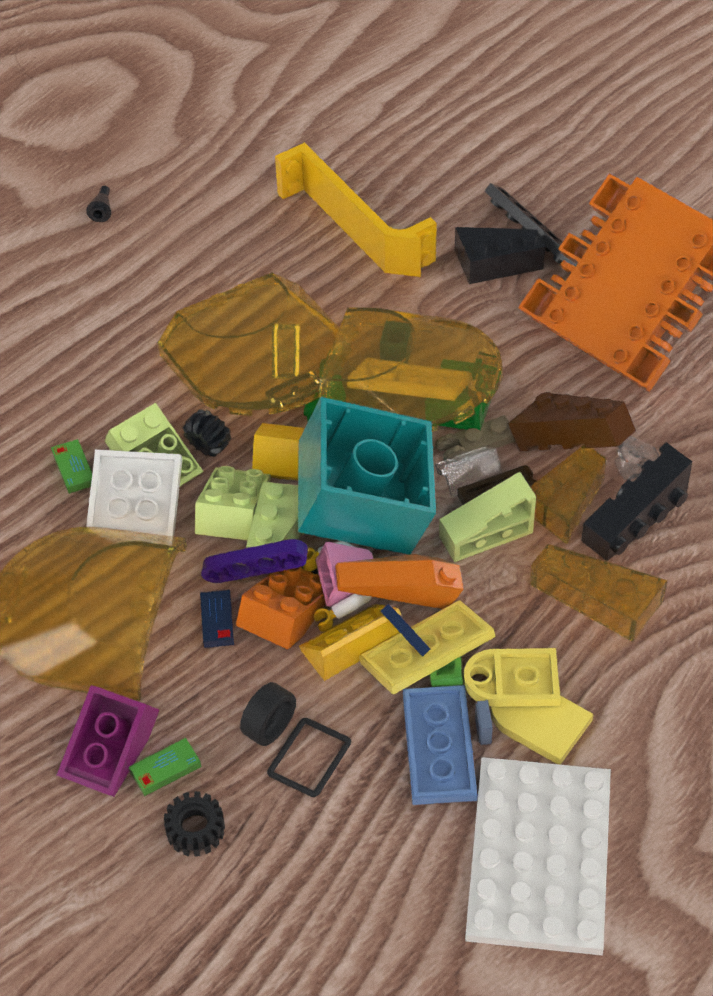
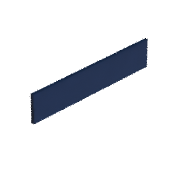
[381,604,431,657]

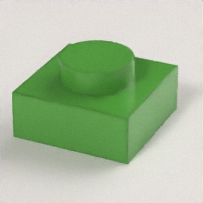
[430,656,463,687]

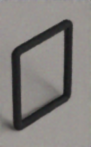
[267,718,351,797]

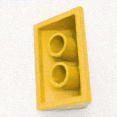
[252,423,305,481]
[299,604,401,681]

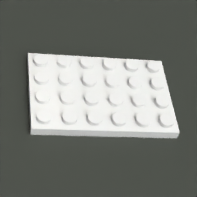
[465,757,611,955]

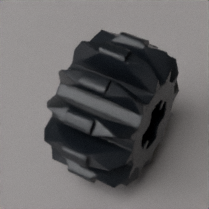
[182,409,232,457]

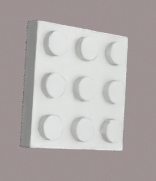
[85,449,182,541]

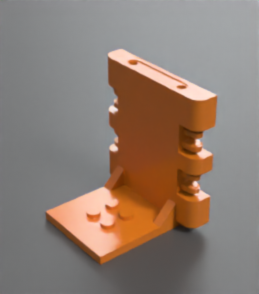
[518,173,713,392]

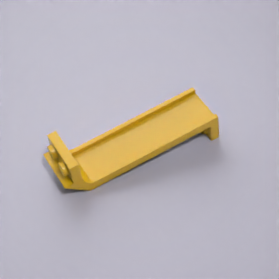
[275,142,437,277]

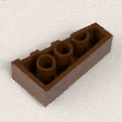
[508,392,636,451]

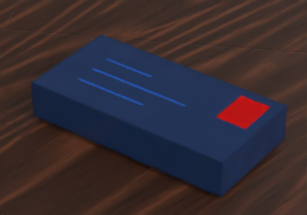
[200,590,234,648]

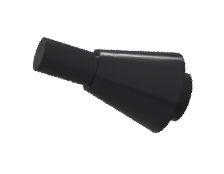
[86,186,111,222]

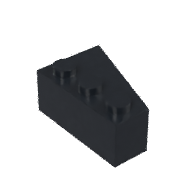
[454,227,545,284]

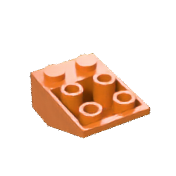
[236,567,326,650]

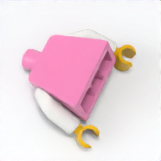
[303,541,373,632]

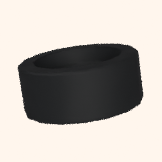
[240,682,296,746]

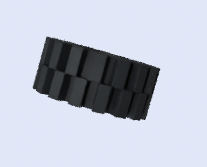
[164,791,225,857]

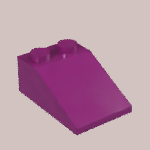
[57,685,159,797]

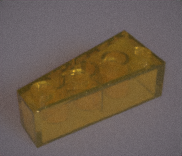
[530,544,668,642]

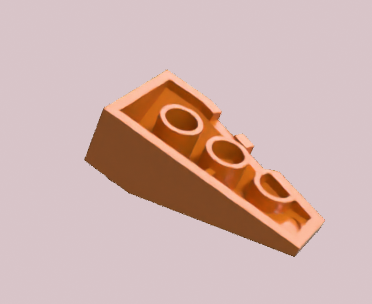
[335,554,464,609]

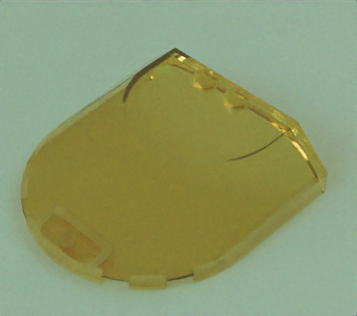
[157,272,348,416]
[319,307,503,432]
[0,527,187,702]

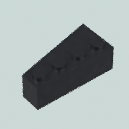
[581,442,693,561]

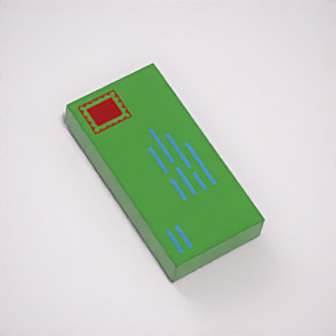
[51,439,92,494]
[129,738,201,796]

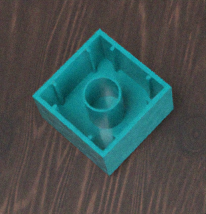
[298,397,436,555]

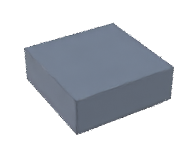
[475,700,493,745]

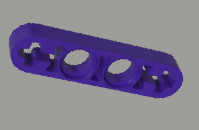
[201,539,308,583]

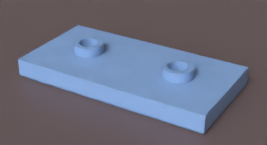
[402,685,478,805]

